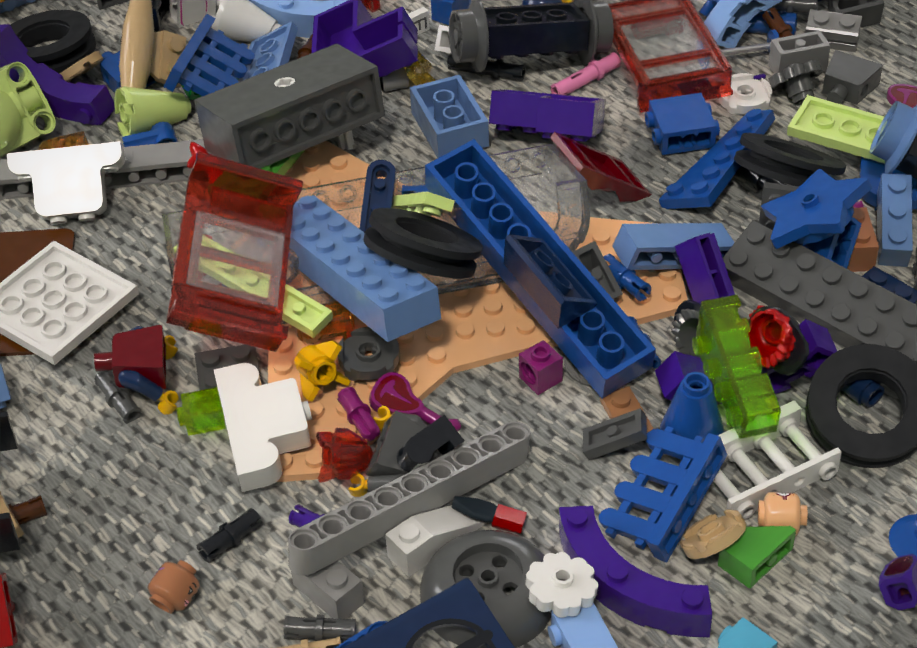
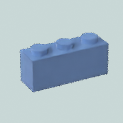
[877,173,913,267]

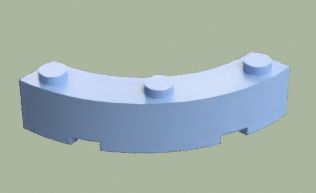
[249,0,348,38]
[698,0,783,48]

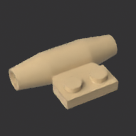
[119,0,186,89]

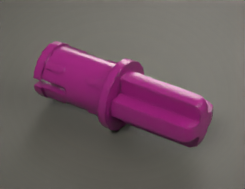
[337,387,380,441]

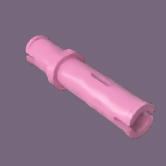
[551,52,621,95]

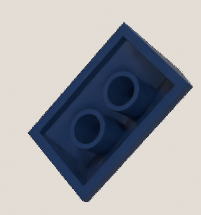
[503,234,598,329]

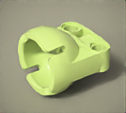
[0,62,56,158]

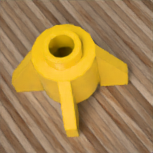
[294,340,351,402]

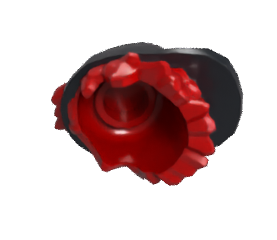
[744,305,809,376]

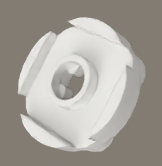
[718,73,772,115]

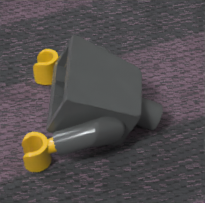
[348,406,437,497]

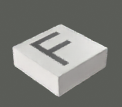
[408,7,430,35]

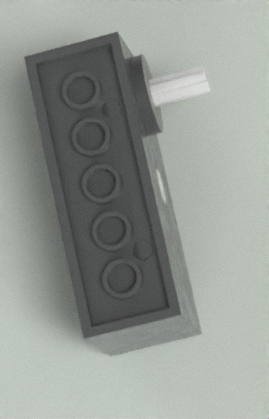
[194,44,385,176]

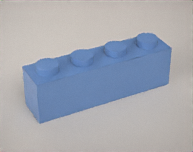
[612,223,735,270]

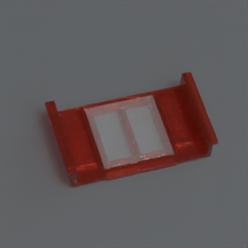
[166,152,303,352]

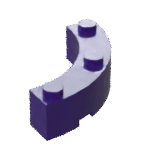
[0,24,115,125]
[655,319,837,404]
[559,506,712,637]

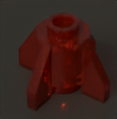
[316,428,373,482]

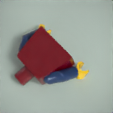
[94,325,179,415]

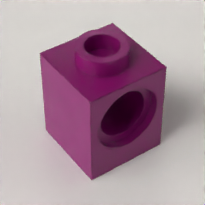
[519,340,563,395]

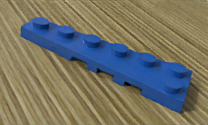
[659,109,775,209]

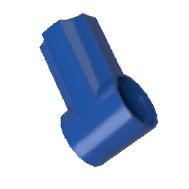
[122,122,178,147]

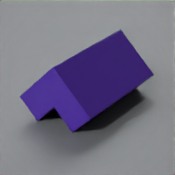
[675,233,738,310]

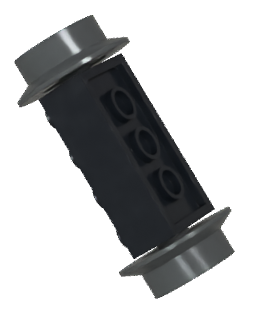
[449,0,614,72]

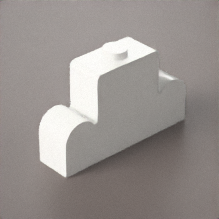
[214,363,312,492]

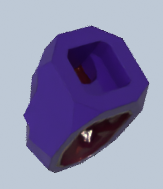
[879,554,917,610]

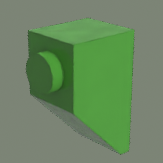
[718,526,796,589]

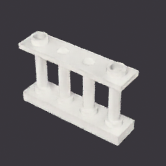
[713,400,842,520]

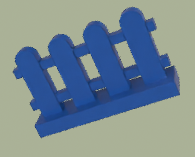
[163,14,255,96]
[599,426,728,563]

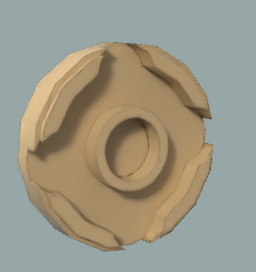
[60,50,104,82]
[680,509,747,559]

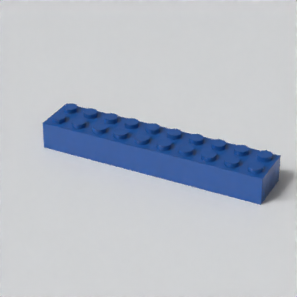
[425,139,656,399]

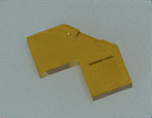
[404,51,436,86]

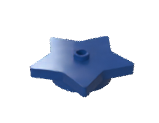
[761,169,872,249]

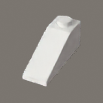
[385,505,487,577]

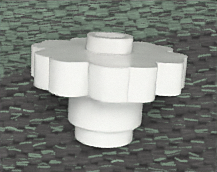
[525,552,598,618]

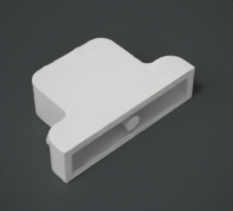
[7,142,125,225]

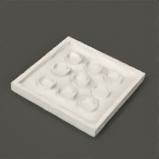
[0,241,139,365]

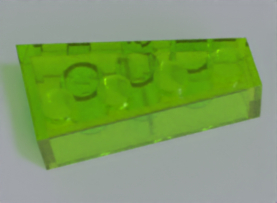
[692,294,781,439]

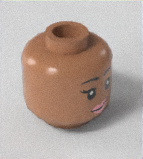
[148,560,200,614]

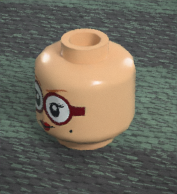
[758,492,808,536]

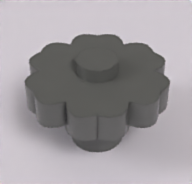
[768,60,823,104]

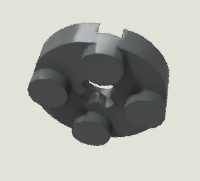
[338,327,400,381]

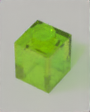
[177,387,226,436]

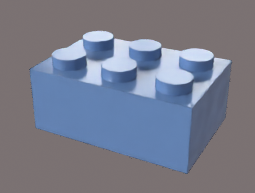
[410,74,489,158]

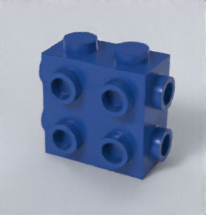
[645,93,720,155]

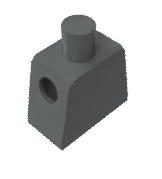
[822,50,883,105]

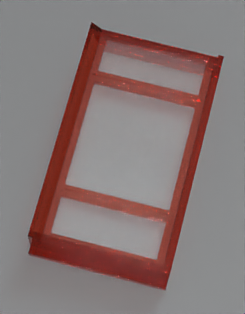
[608,0,733,113]

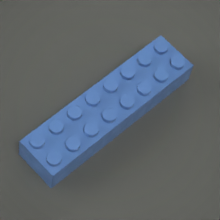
[263,195,441,342]

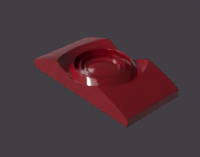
[550,132,652,202]

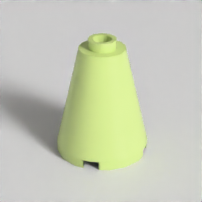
[114,86,191,137]

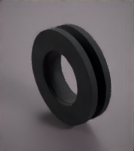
[10,10,96,73]
[734,133,846,186]
[363,208,483,279]
[806,344,917,468]

